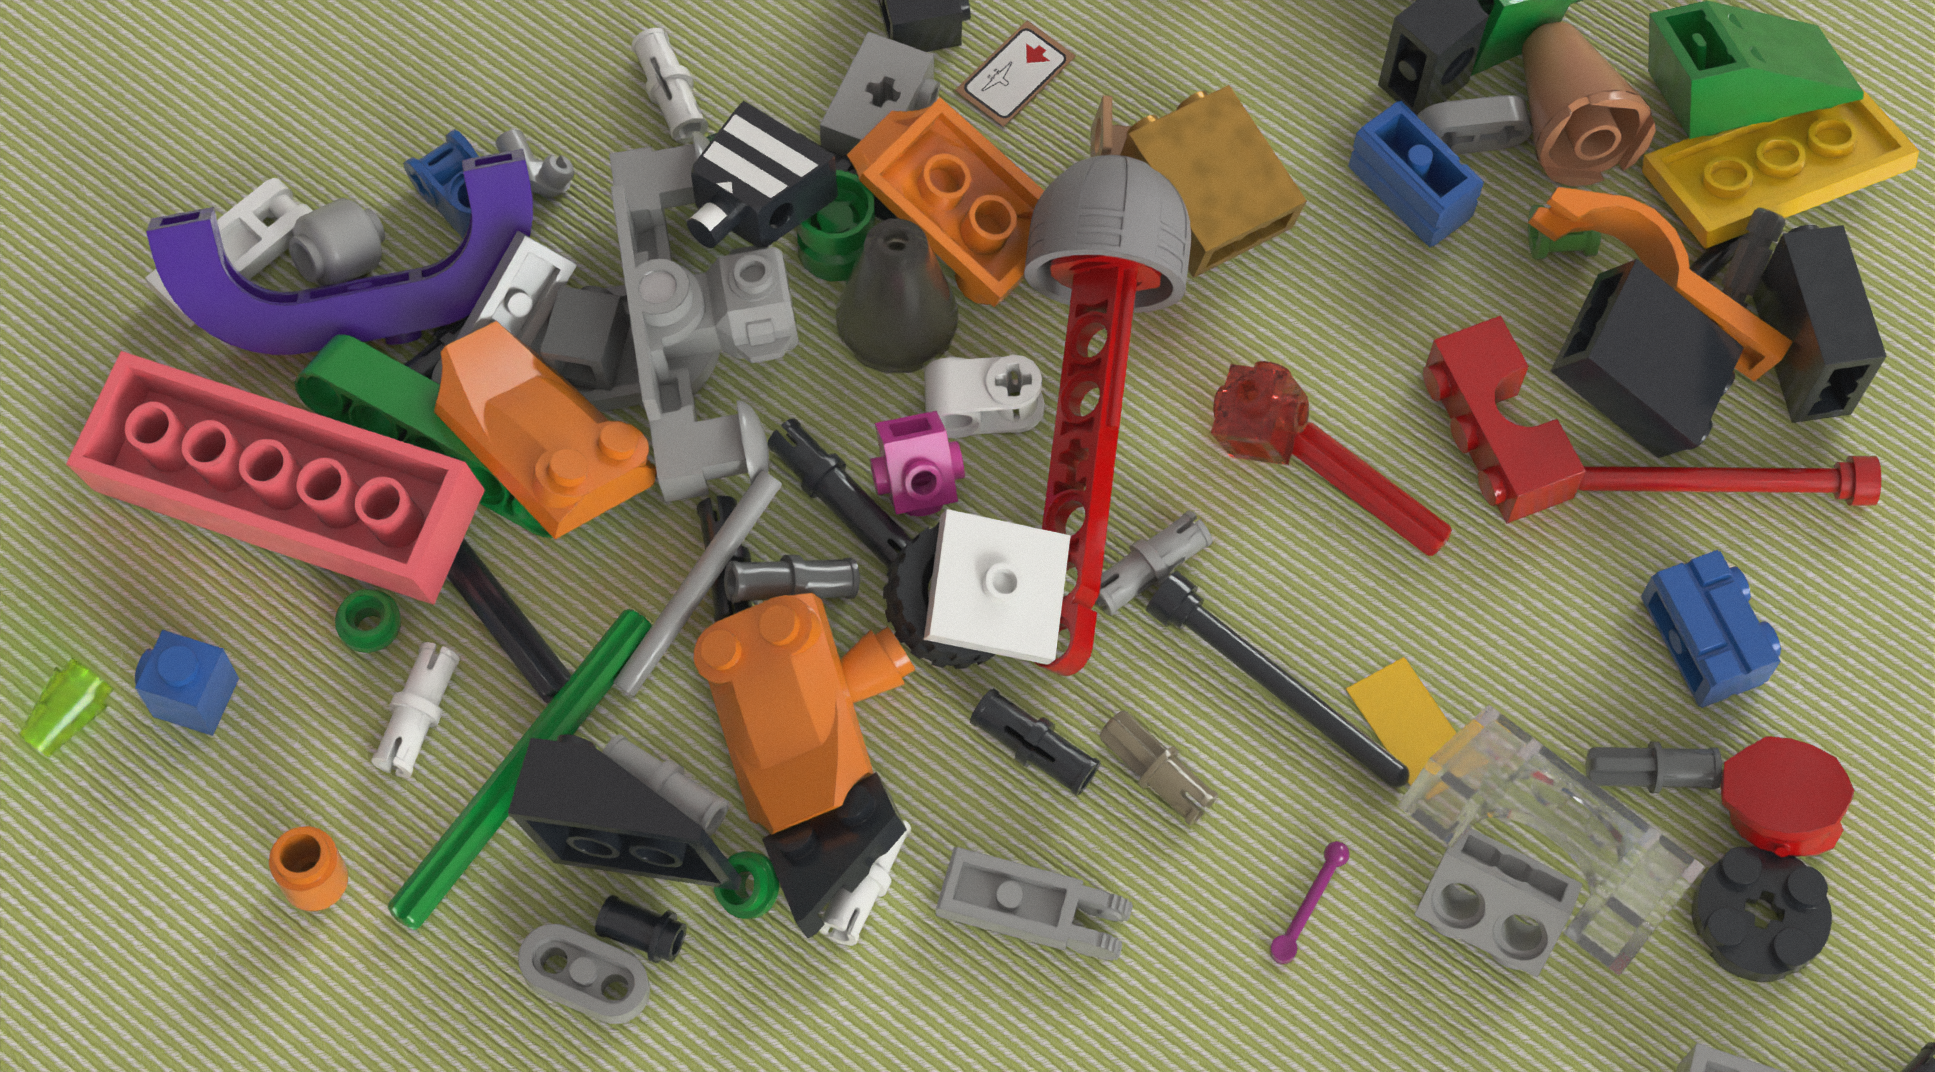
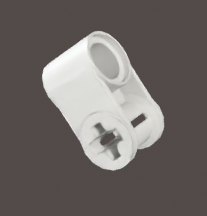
[924,355,1045,438]

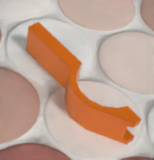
[1528,187,1793,382]

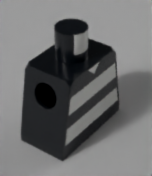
[687,101,838,248]

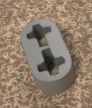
[1417,95,1532,154]

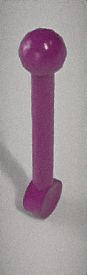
[1270,841,1350,964]

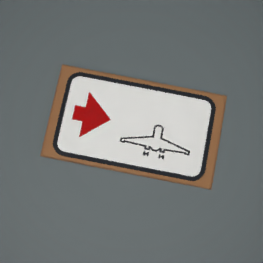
[954,20,1076,127]

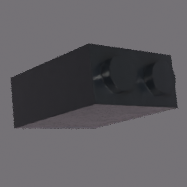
[1752,225,1887,423]
[1550,259,1744,458]

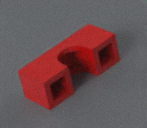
[1423,315,1586,524]

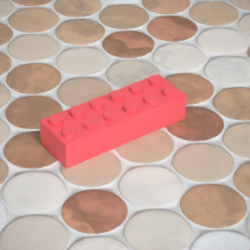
[66,351,485,605]

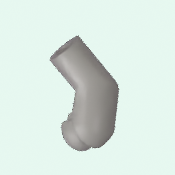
[495,129,574,197]

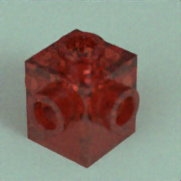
[1211,361,1309,465]

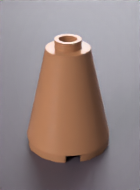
[1522,22,1656,186]

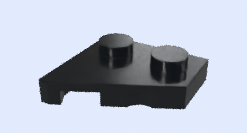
[762,772,907,938]

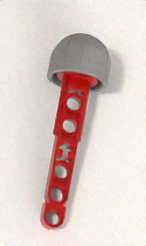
[1024,155,1191,676]

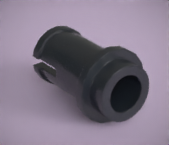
[595,894,687,964]

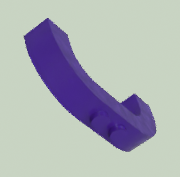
[146,149,533,355]

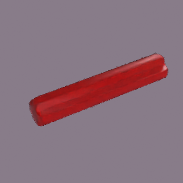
[1288,422,1452,556]

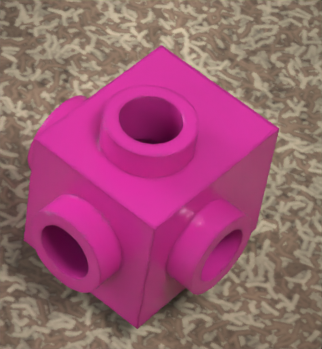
[870,411,965,517]

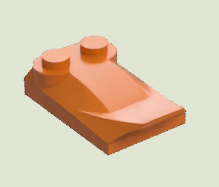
[847,97,1044,307]
[434,321,657,539]
[694,593,874,835]

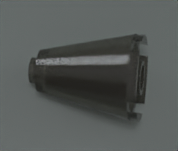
[836,219,958,373]

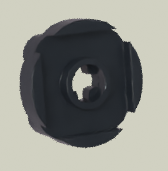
[1692,846,1832,982]

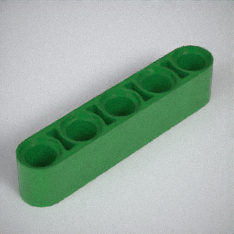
[294,335,553,538]

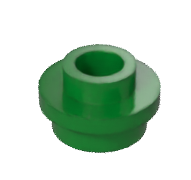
[335,589,401,653]
[714,851,779,919]

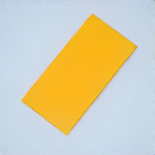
[1346,657,1483,805]

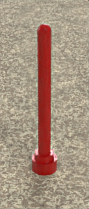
[1578,456,1882,506]

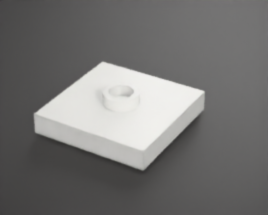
[924,509,1070,665]

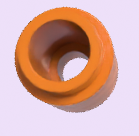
[269,826,348,911]

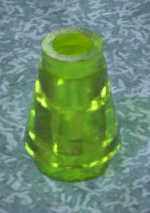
[18,657,114,758]

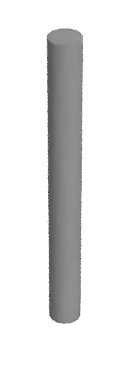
[613,470,783,697]

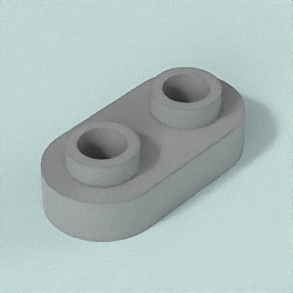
[518,924,650,1024]

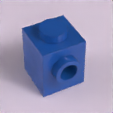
[135,630,239,736]

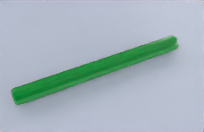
[388,609,652,930]

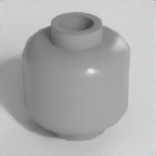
[288,198,385,286]

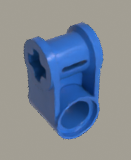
[403,129,479,239]

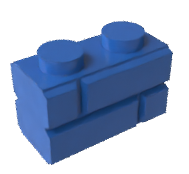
[1348,101,1484,248]
[1641,550,1781,708]

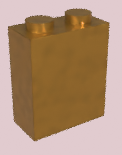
[1120,85,1307,278]

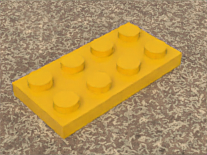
[1642,86,1919,249]

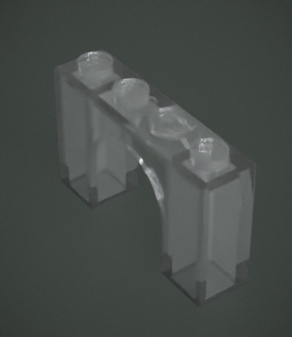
[1398,705,1706,976]

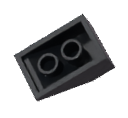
[508,734,742,890]

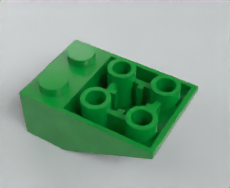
[1648,0,1864,139]

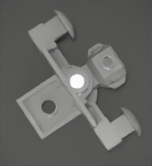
[530,131,799,503]

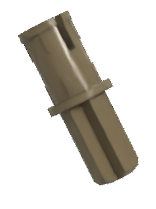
[1100,711,1219,826]

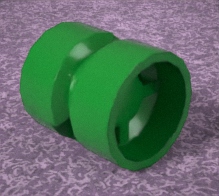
[796,170,875,282]

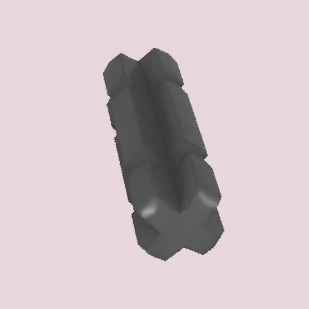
[1721,207,1785,308]

